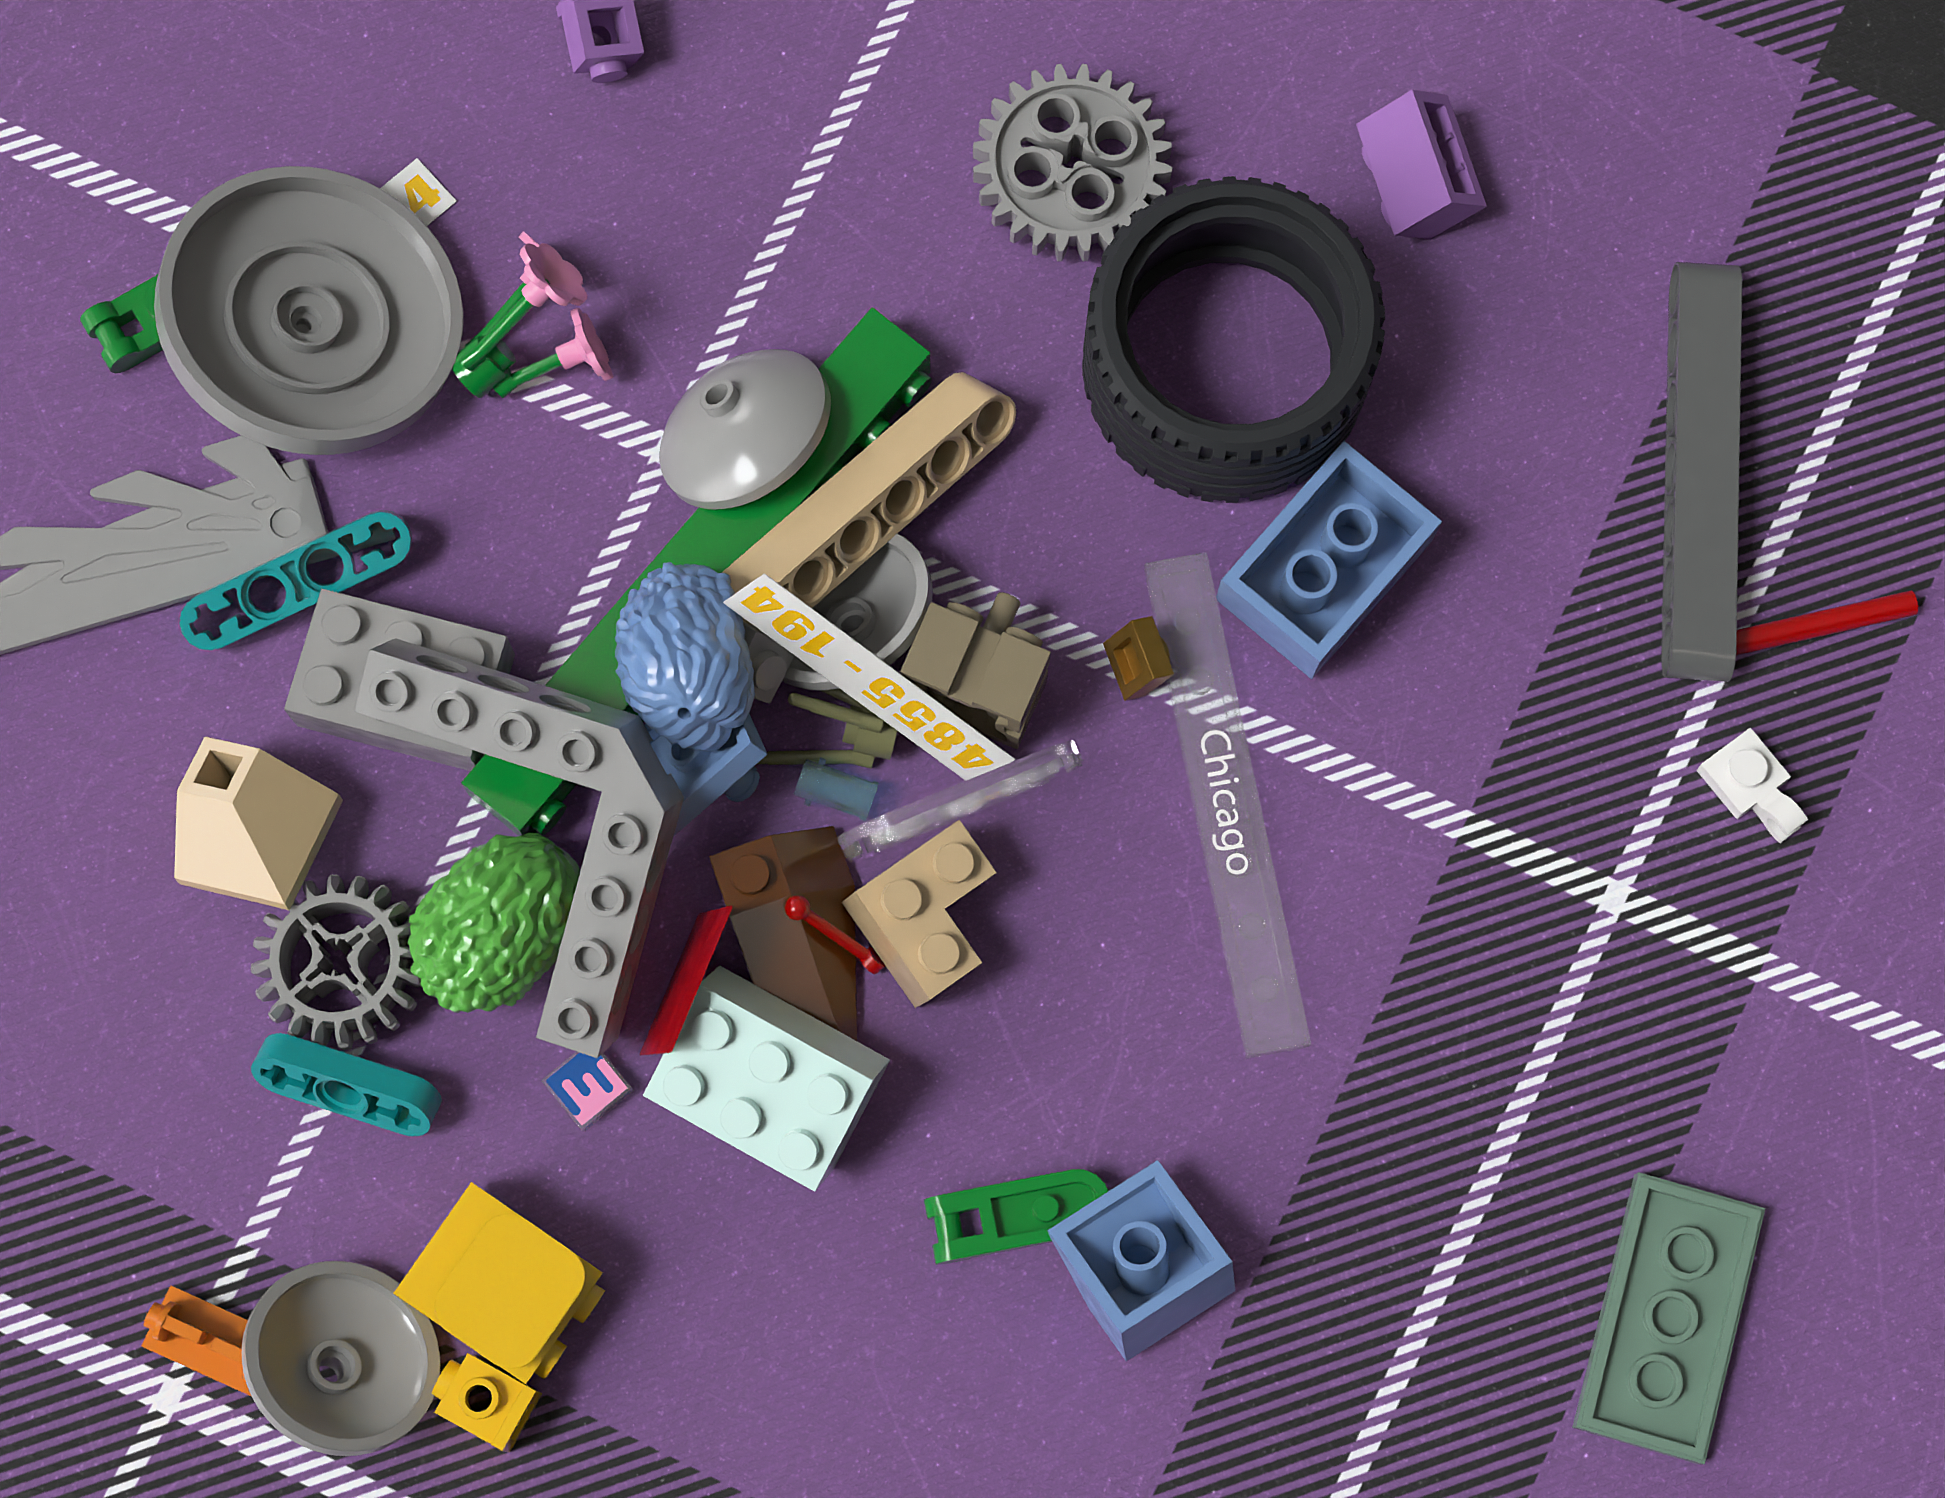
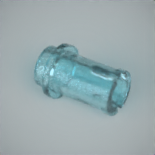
[794,757,879,821]

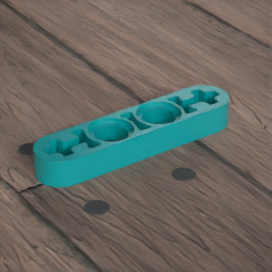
[179,510,412,651]

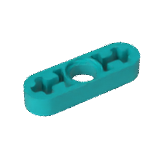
[251,1033,442,1136]

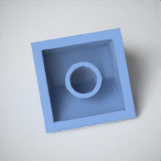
[1048,1160,1235,1362]

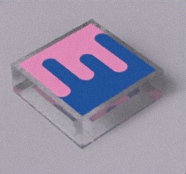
[541,1051,634,1132]

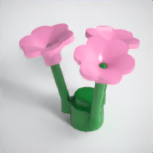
[452,231,613,398]

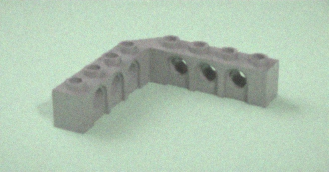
[354,638,684,1058]

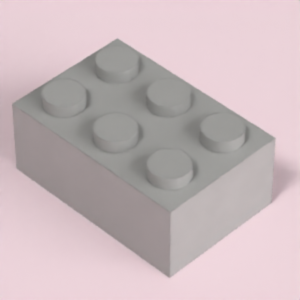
[284,588,515,771]

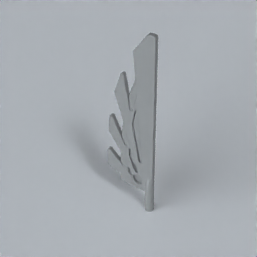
[0,435,396,655]

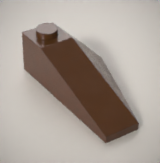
[709,826,858,1042]

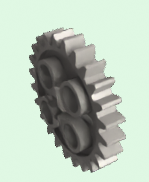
[973,64,1172,262]

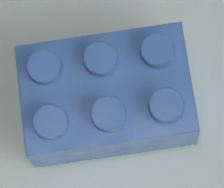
[1215,441,1442,679]

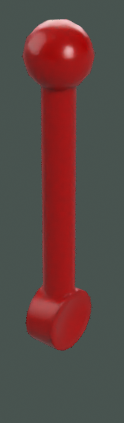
[785,895,885,975]

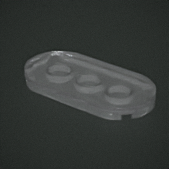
[837,740,1084,861]

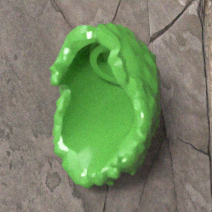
[408,833,581,1013]

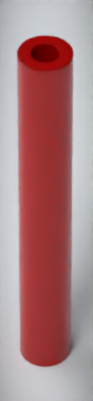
[1736,590,1918,655]

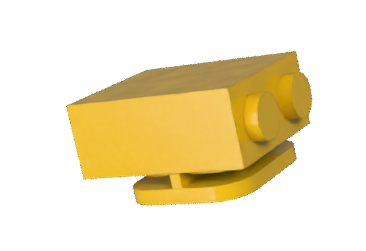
[393,1182,605,1384]

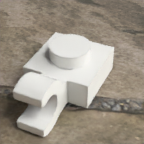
[1697,728,1808,843]

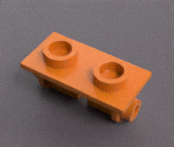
[141,1285,252,1397]

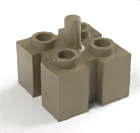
[900,592,1051,750]

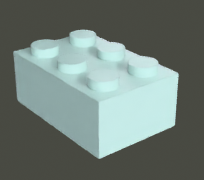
[643,966,890,1192]

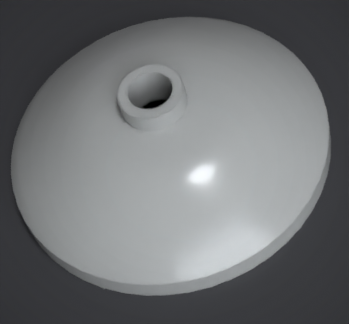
[659,349,831,510]
[782,534,933,690]
[242,1261,440,1456]

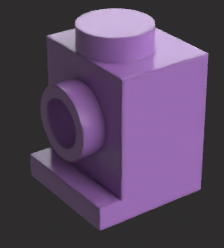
[556,0,644,83]

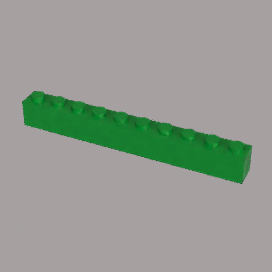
[461,307,932,836]

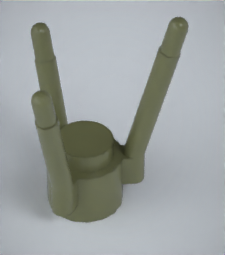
[757,688,897,769]

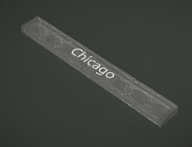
[1144,552,1311,1059]

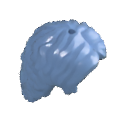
[615,562,755,751]

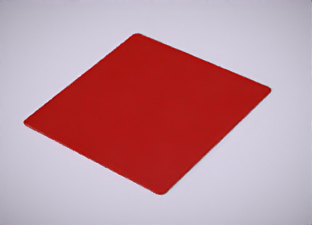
[640,905,733,1056]

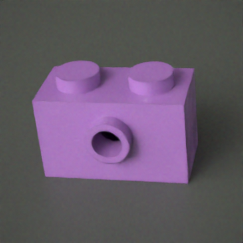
[1356,89,1487,239]

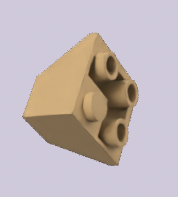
[174,737,343,910]

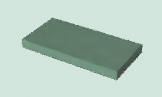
[1572,1172,1765,1465]

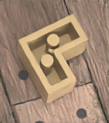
[841,820,997,1008]

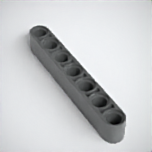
[1661,262,1742,682]

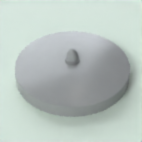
[154,166,463,455]

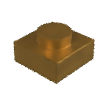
[1103,616,1174,701]

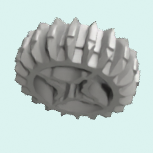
[251,874,422,1050]

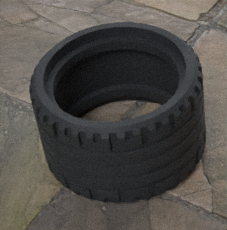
[1082,176,1385,503]

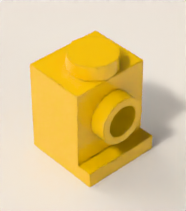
[432,1353,542,1453]

